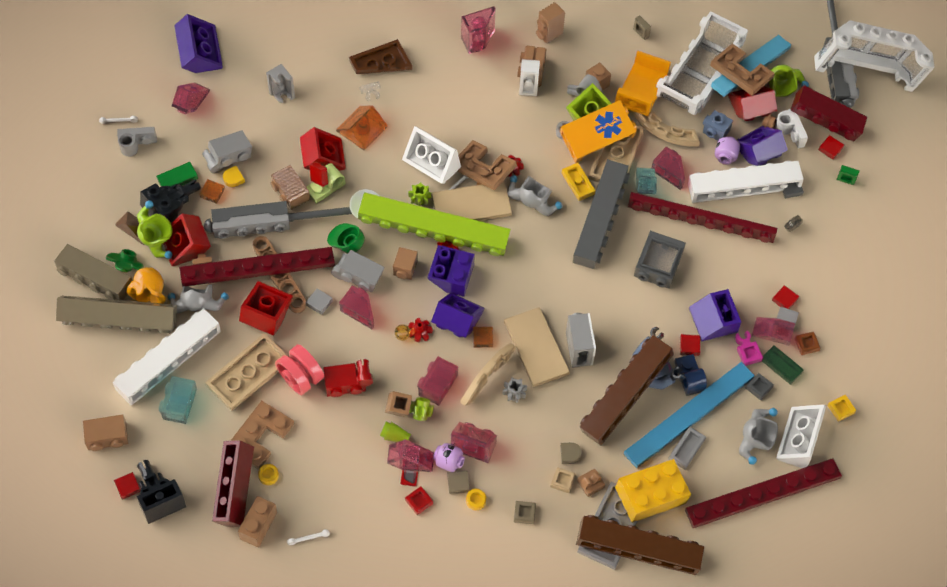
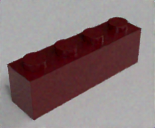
[790,85,867,142]
[212,440,254,527]

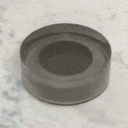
[784,215,803,232]

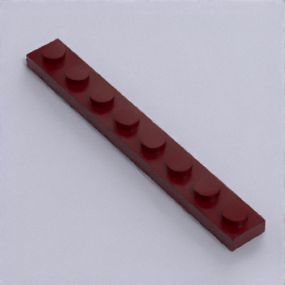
[628,192,778,243]
[179,247,335,287]
[685,458,842,528]

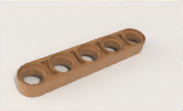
[252,236,306,313]

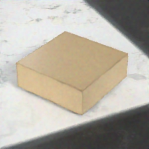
[550,467,576,493]

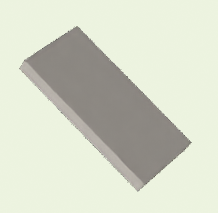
[577,482,638,570]

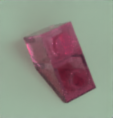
[752,317,795,346]
[387,439,434,472]

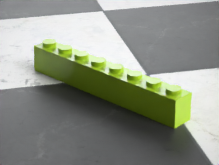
[358,192,511,256]

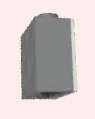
[566,313,596,368]

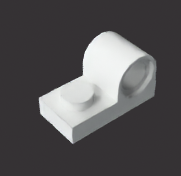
[519,59,540,96]
[774,109,808,149]

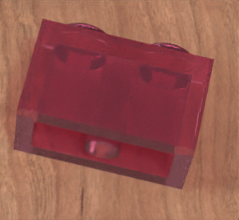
[417,356,458,406]

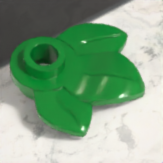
[106,249,144,272]

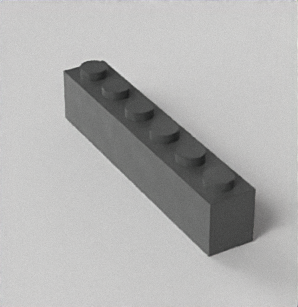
[573,159,630,269]

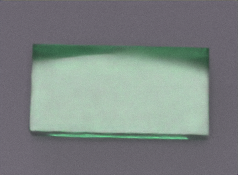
[762,345,804,385]

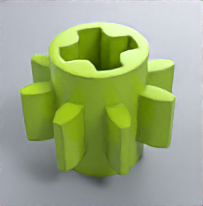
[408,182,431,206]
[409,397,434,421]

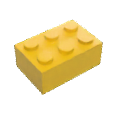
[615,459,691,522]

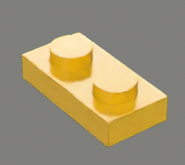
[561,163,596,201]

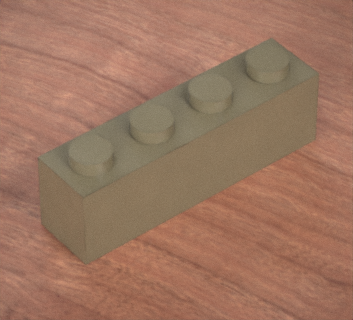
[54,244,132,300]

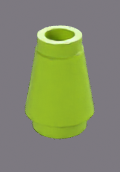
[380,421,411,445]

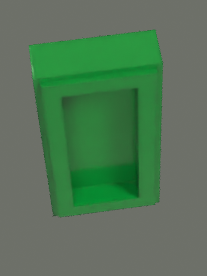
[156,162,198,186]

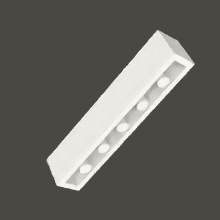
[688,161,803,203]
[113,308,221,406]

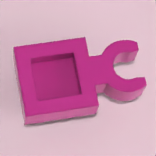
[735,330,763,366]

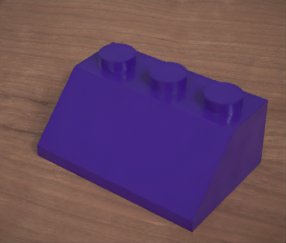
[174,14,223,73]

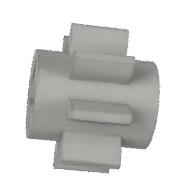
[503,377,527,403]

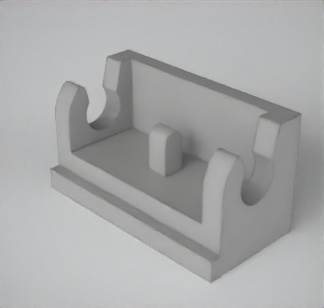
[266,64,295,103]

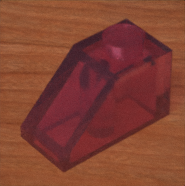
[172,82,210,114]
[651,146,685,190]
[339,285,374,330]

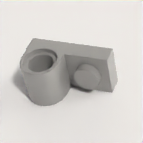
[117,127,157,157]

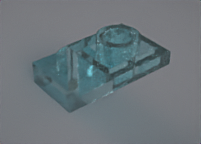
[636,168,657,194]

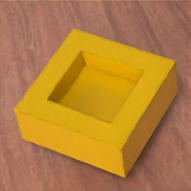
[827,394,856,422]

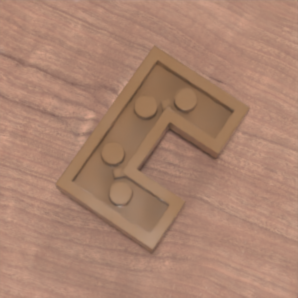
[710,43,775,96]
[457,140,517,191]
[231,400,295,470]

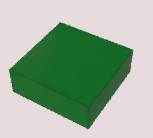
[836,165,860,185]

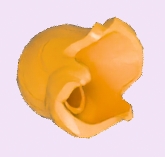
[127,267,167,304]

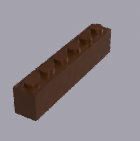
[580,335,674,446]
[576,515,704,575]

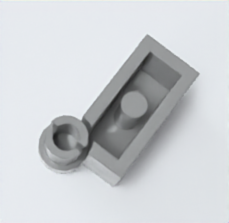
[202,130,252,173]
[331,250,385,293]

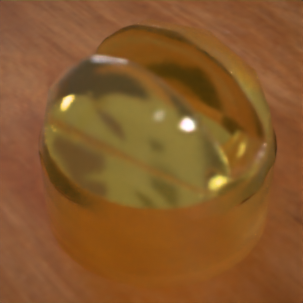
[395,324,410,341]

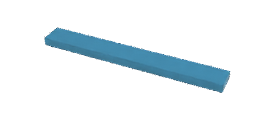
[624,362,755,469]

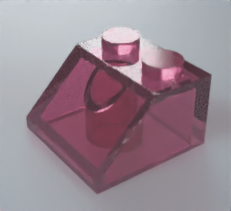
[461,6,496,54]
[451,422,497,463]

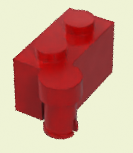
[323,359,373,397]

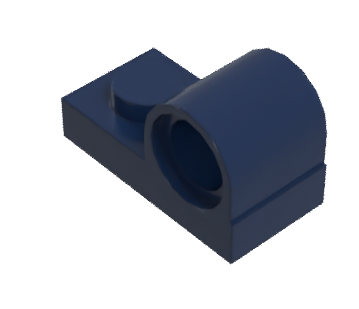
[674,354,707,396]

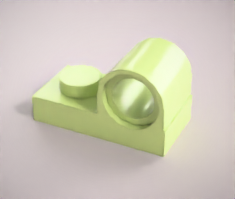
[306,164,346,204]

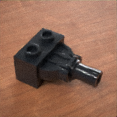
[140,179,201,224]
[137,460,186,524]

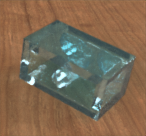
[159,376,197,424]

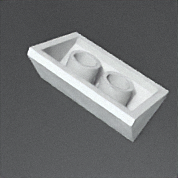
[402,126,461,184]
[776,405,826,468]

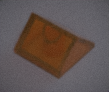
[336,105,387,150]

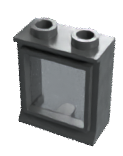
[634,230,686,289]

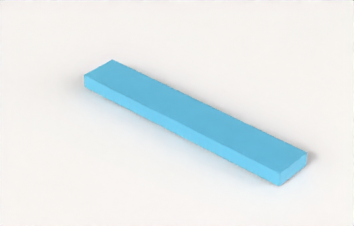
[711,35,791,97]

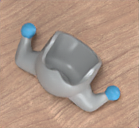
[508,175,563,216]
[168,284,229,314]
[739,408,778,465]

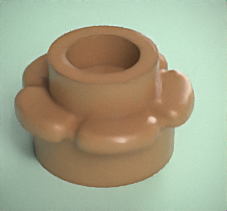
[762,114,777,129]

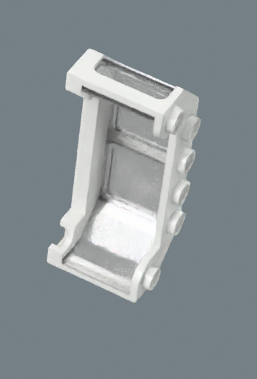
[656,11,748,115]
[814,20,934,92]

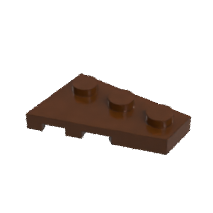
[349,39,412,74]

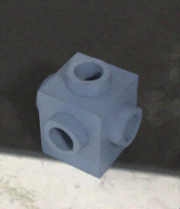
[703,110,733,141]

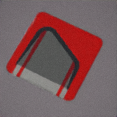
[400,470,418,486]

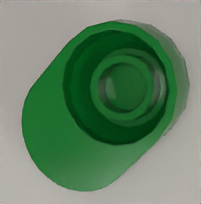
[327,223,365,254]

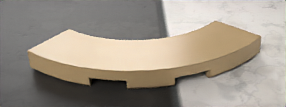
[632,109,700,146]
[460,343,516,406]

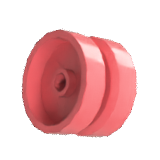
[275,344,324,396]

